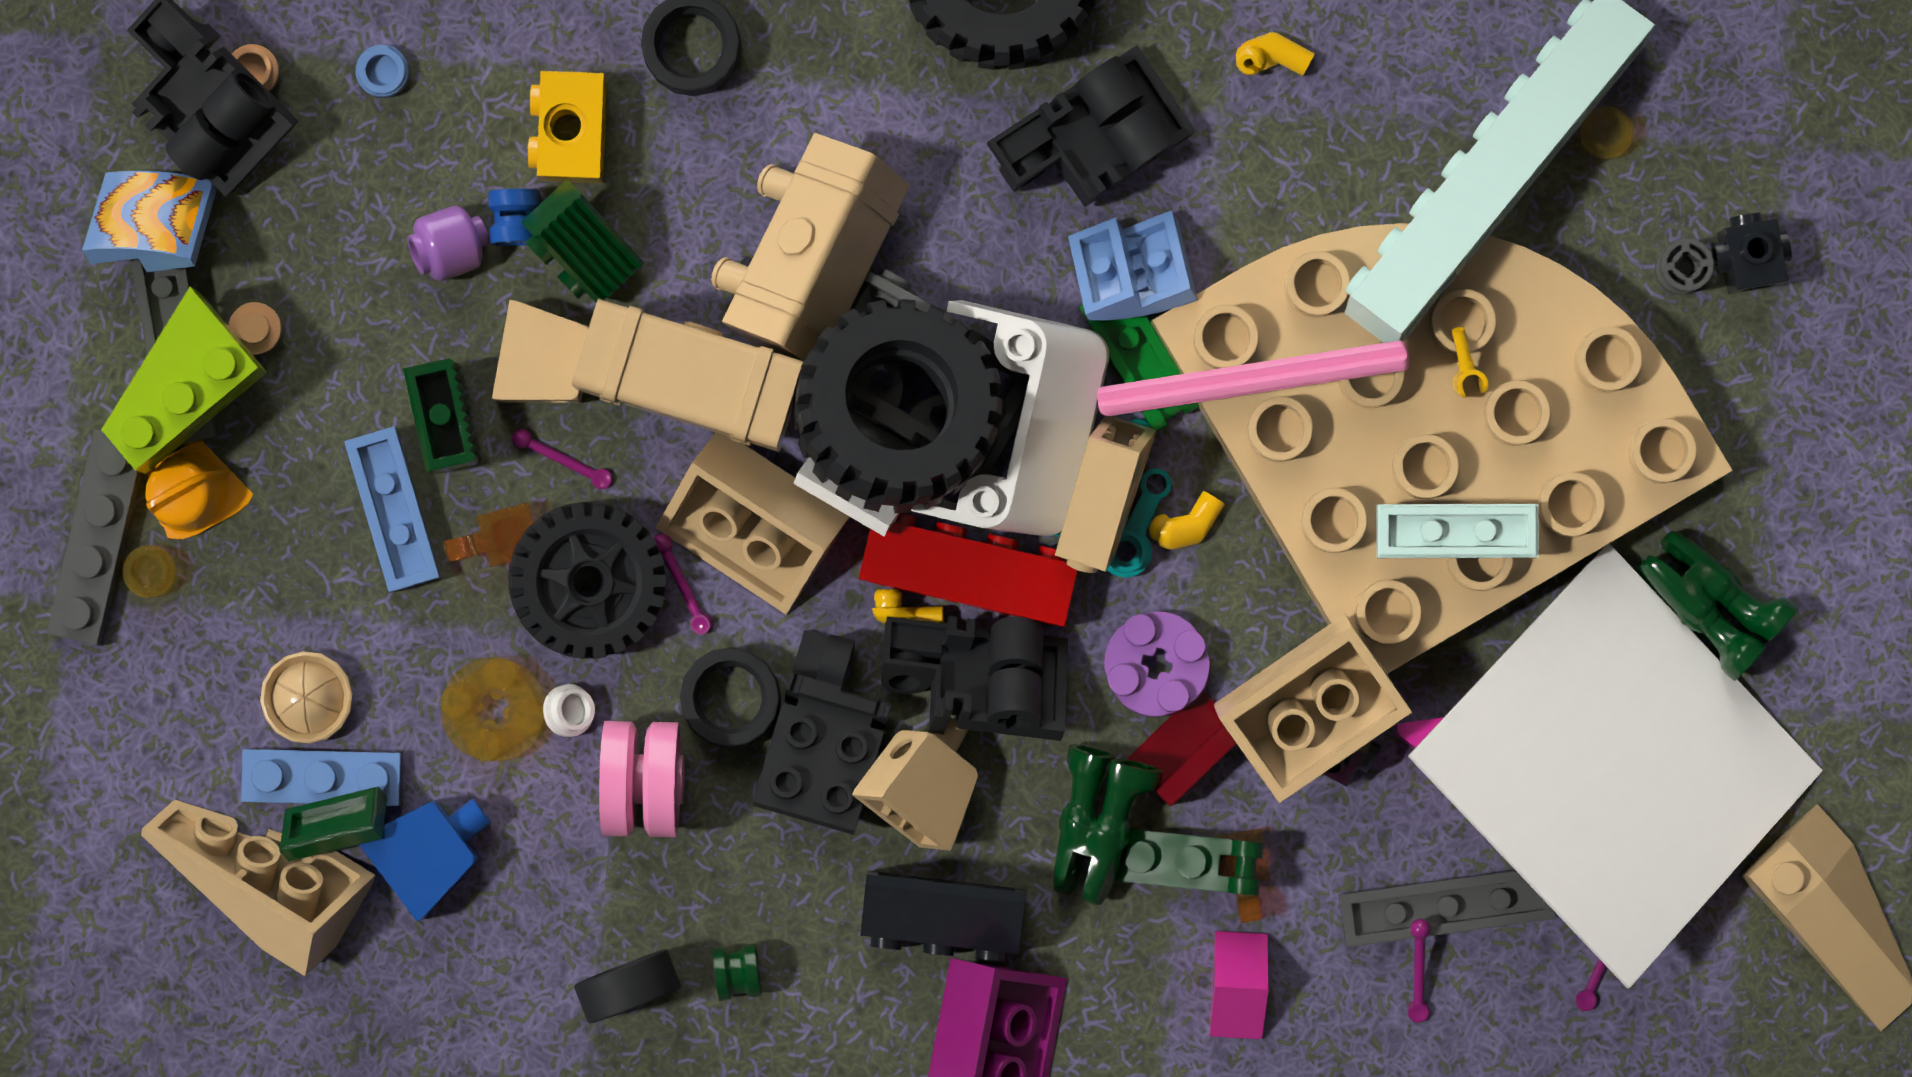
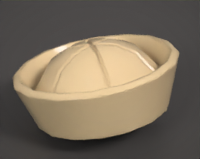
[260,651,353,744]

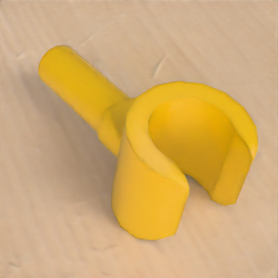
[1452,327,1488,399]

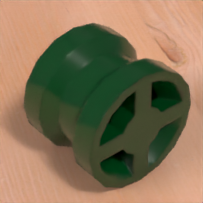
[713,944,762,1001]

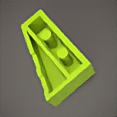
[101,287,267,474]

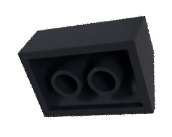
[860,871,1026,962]

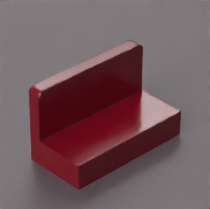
[1127,691,1236,807]

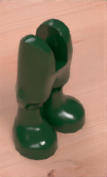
[1639,531,1799,681]
[1053,744,1164,905]

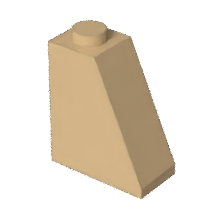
[1055,416,1157,573]

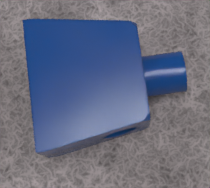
[359,798,492,922]

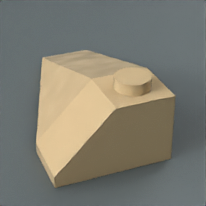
[141,800,375,976]
[1739,804,1912,1031]

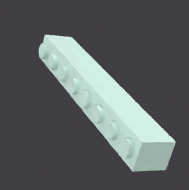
[1344,0,1655,343]

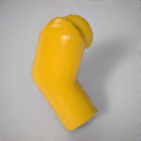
[1236,32,1315,77]
[1149,491,1225,550]
[871,589,944,624]

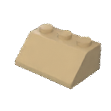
[656,433,850,615]
[1214,614,1412,803]

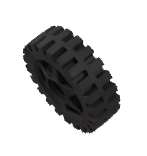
[508,502,666,659]

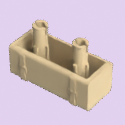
[711,133,910,362]
[572,299,804,452]

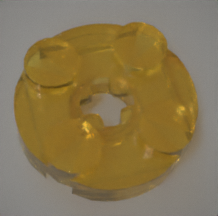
[440,658,546,761]

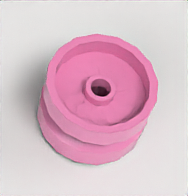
[599,721,685,837]

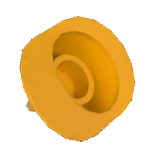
[145,441,253,539]

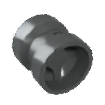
[1654,239,1714,295]

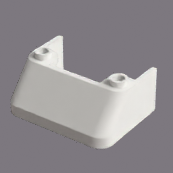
[911,300,1109,536]

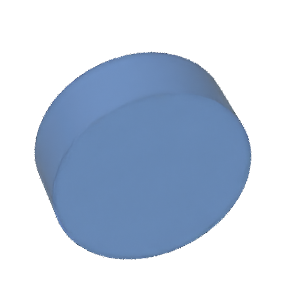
[356,45,409,98]

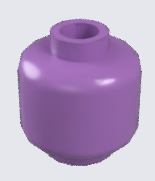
[407,205,489,281]

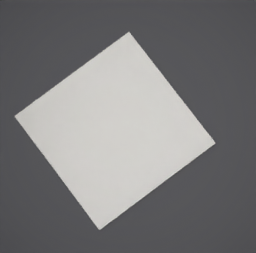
[1408,544,1823,989]

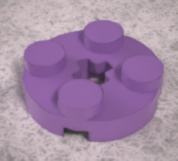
[1104,611,1210,718]

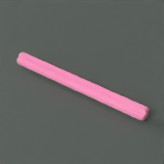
[1097,340,1410,416]

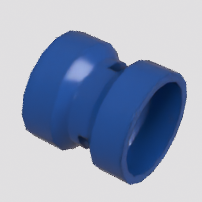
[488,189,541,246]

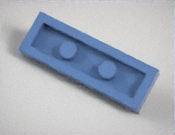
[344,426,441,593]
[241,749,402,806]

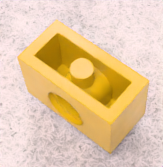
[528,71,607,183]

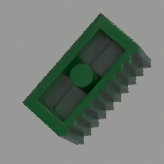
[521,179,644,303]
[403,358,482,475]

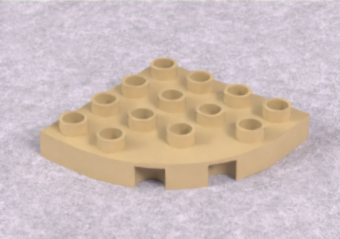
[1151,223,1733,674]

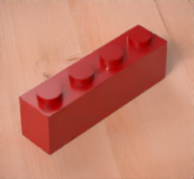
[858,513,1077,628]

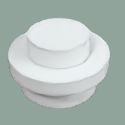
[543,684,595,737]

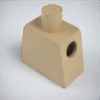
[492,300,589,403]
[852,717,978,851]

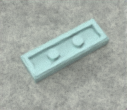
[1376,504,1539,558]

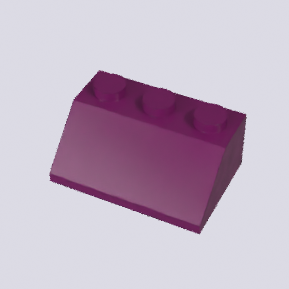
[928,958,1067,1077]

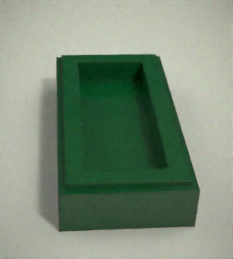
[279,786,387,862]

